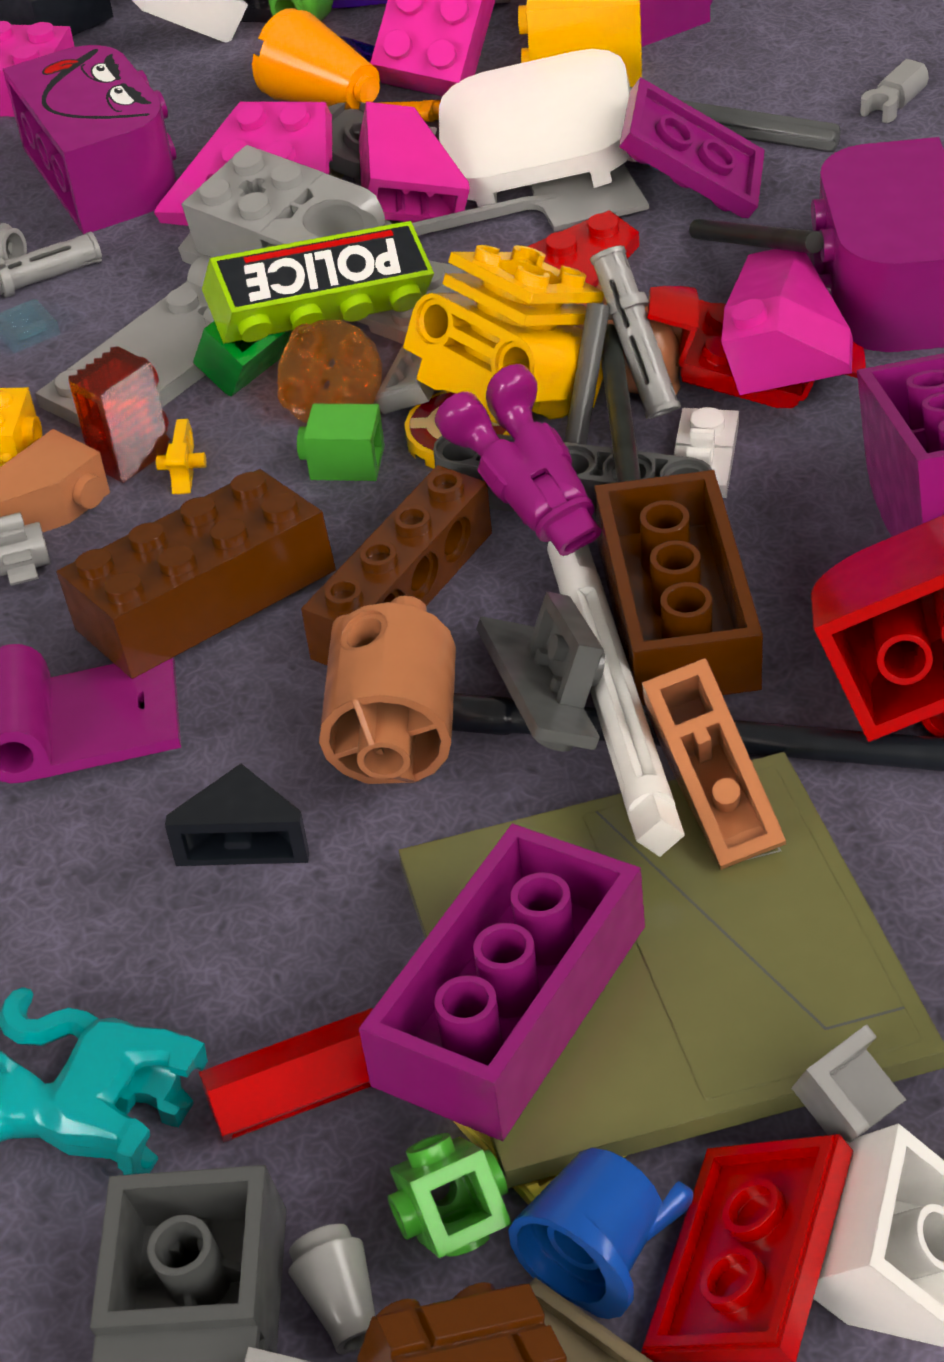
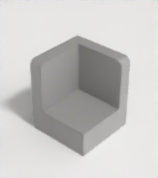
[791,1024,906,1143]

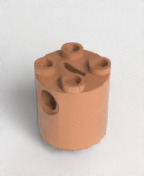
[319,596,456,784]

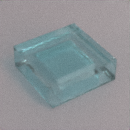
[0,299,60,353]

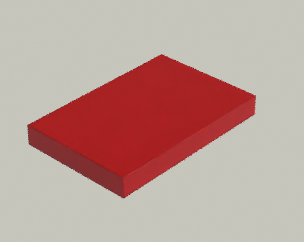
[641,1134,853,1362]

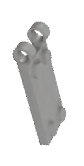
[35,255,214,444]

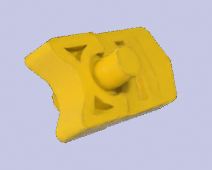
[156,419,206,494]

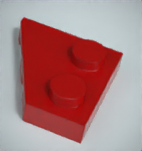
[527,210,639,304]

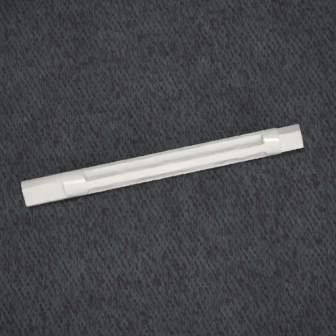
[547,541,685,857]

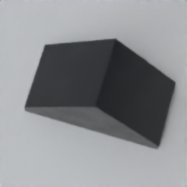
[165,764,309,866]

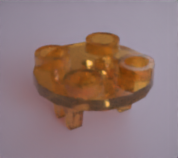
[277,320,382,423]

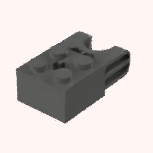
[90,1165,287,1362]

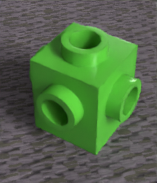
[387,1133,512,1258]

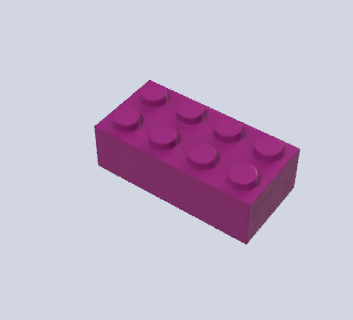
[359,823,645,1142]

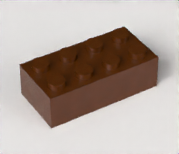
[56,469,336,679]
[594,470,763,706]

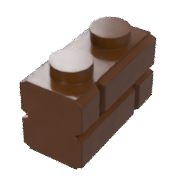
[357,1282,567,1362]

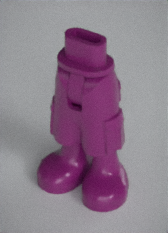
[434,364,601,556]

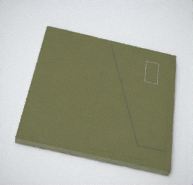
[398,752,944,1188]

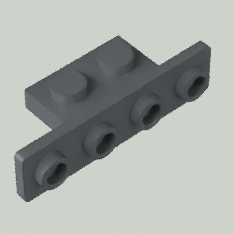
[476,591,605,752]

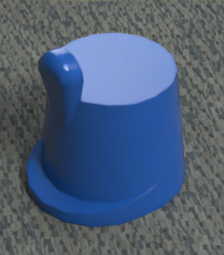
[508,1148,693,1319]

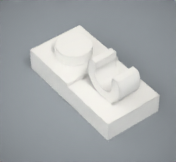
[674,407,739,498]

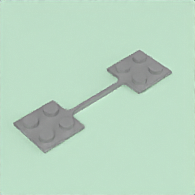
[384,163,649,236]

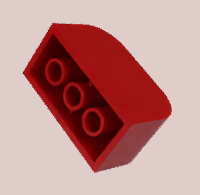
[811,515,944,742]

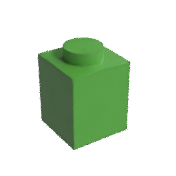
[297,404,385,481]

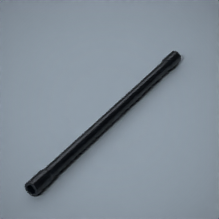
[452,693,944,771]

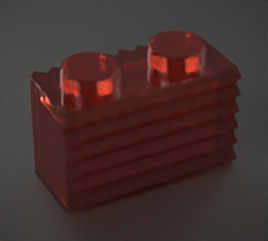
[68,346,170,483]

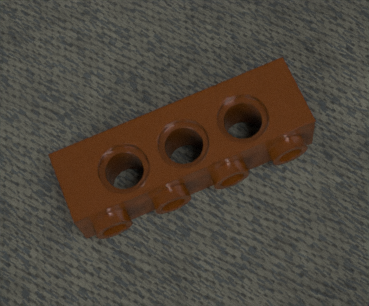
[301,465,492,666]

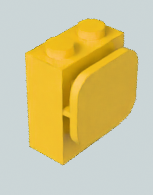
[518,0,642,87]

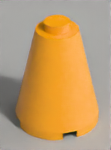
[252,8,380,110]

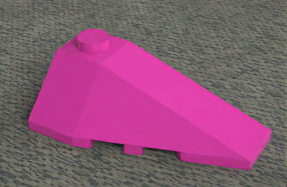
[721,249,853,395]

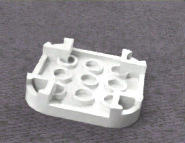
[439,49,637,207]

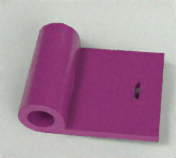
[0,644,181,783]

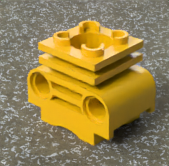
[403,245,604,423]

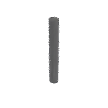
[564,303,610,445]

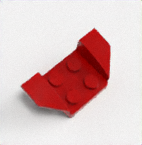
[647,286,866,408]

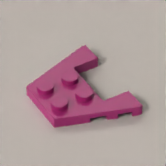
[154,102,332,226]

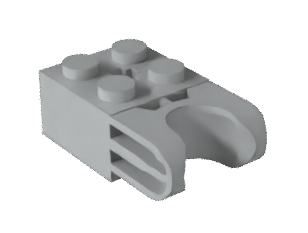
[182,145,385,257]

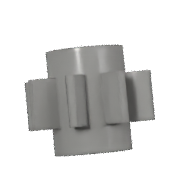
[0,512,51,586]

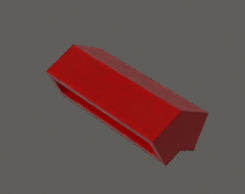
[199,1008,373,1143]

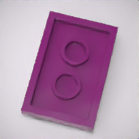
[619,77,765,218]

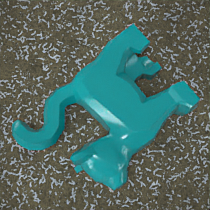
[0,987,208,1175]

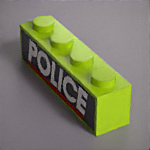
[202,221,434,344]

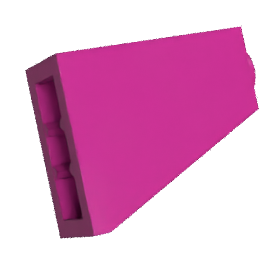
[359,101,470,223]

